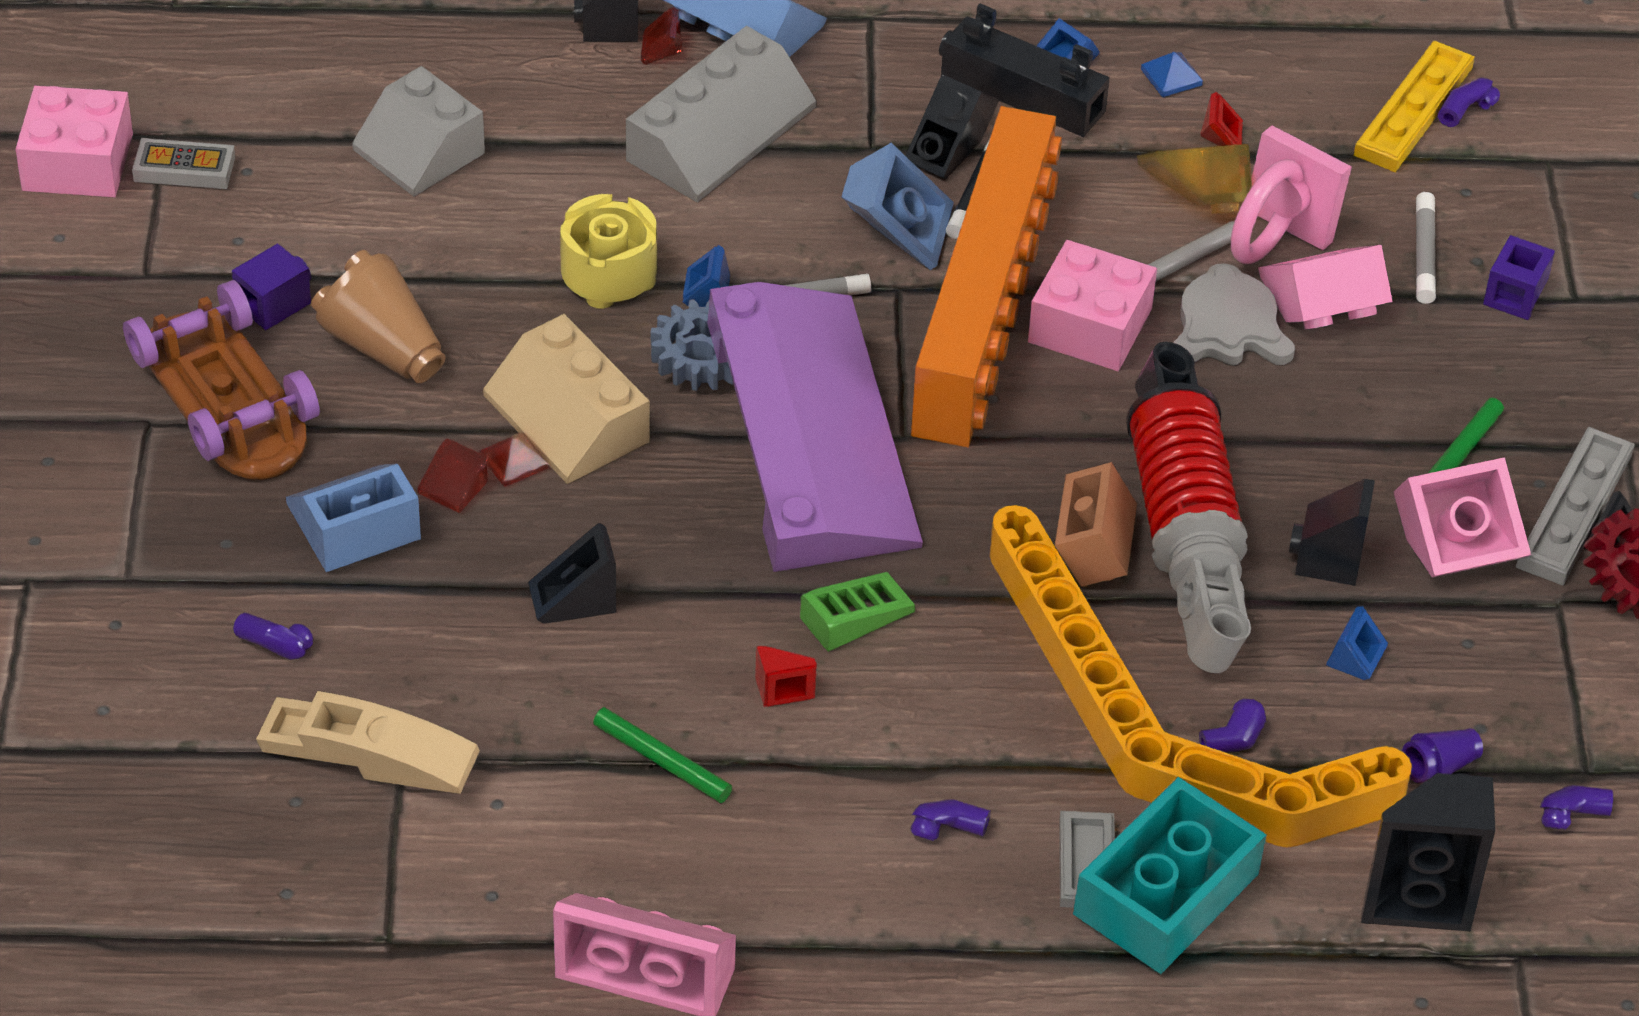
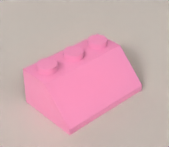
[553,893,736,1016]

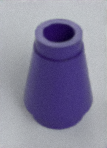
[1402,728,1483,783]

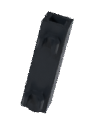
[939,3,1110,138]

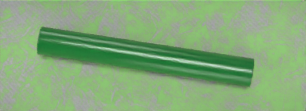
[1427,398,1504,474]
[593,707,732,803]

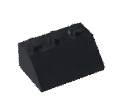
[1361,773,1496,932]

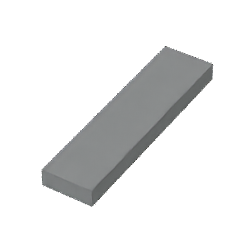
[1516,427,1635,586]

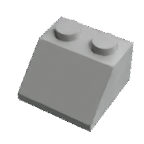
[352,66,485,197]

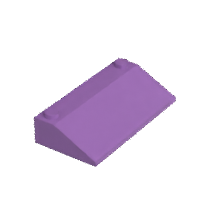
[707,282,923,572]

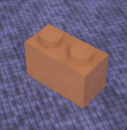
[1055,462,1137,587]

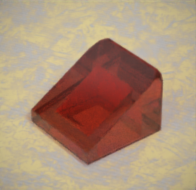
[417,439,488,513]

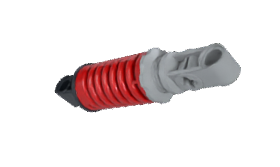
[1126,342,1251,673]

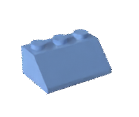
[664,0,827,57]

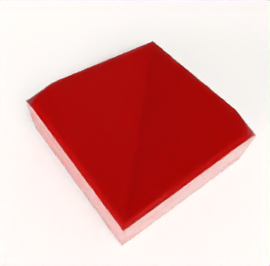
[755,646,817,707]

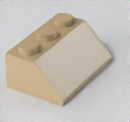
[483,314,650,484]

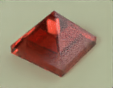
[641,6,683,65]
[479,432,548,487]

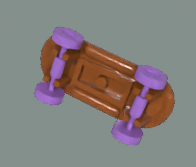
[123,280,320,480]

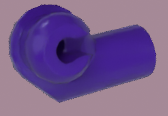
[1199,698,1266,753]
[1540,785,1613,829]
[910,799,991,841]

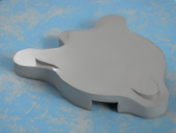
[1174,263,1295,366]

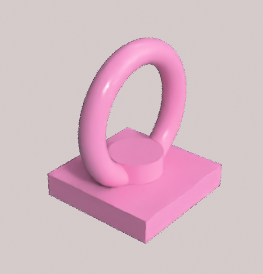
[1231,126,1352,264]

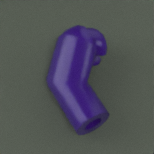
[1438,77,1500,127]
[233,613,313,660]

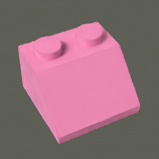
[1258,245,1393,329]
[1393,457,1531,578]

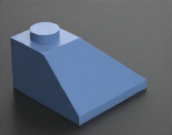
[841,143,954,270]

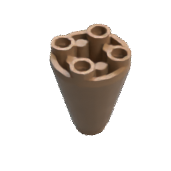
[311,250,446,383]

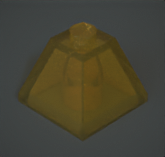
[1137,144,1252,214]

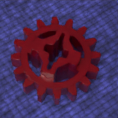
[1583,508,1639,619]

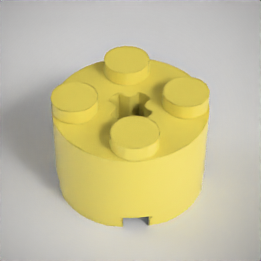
[560,194,657,309]

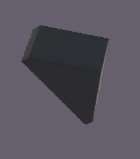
[528,523,617,624]

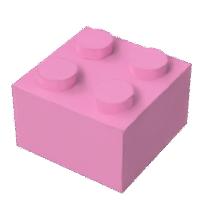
[16,85,133,197]
[1028,240,1157,372]

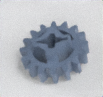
[651,299,734,391]

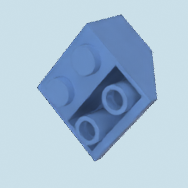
[286,464,421,572]

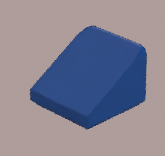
[1037,18,1100,60]

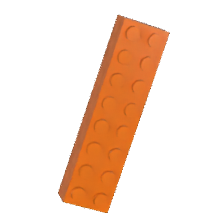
[911,106,1062,448]

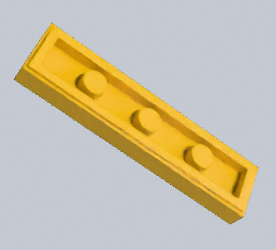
[1354,41,1475,173]

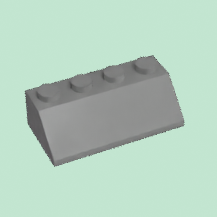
[626,25,816,202]

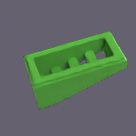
[800,572,915,652]

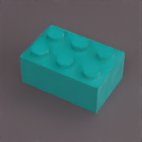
[1073,777,1267,974]

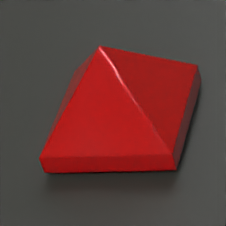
[1200,92,1243,154]

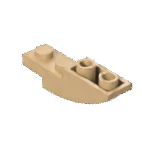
[256,691,480,794]

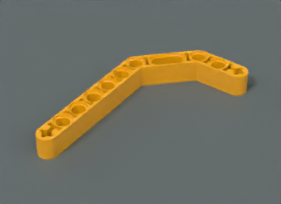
[990,505,1412,848]

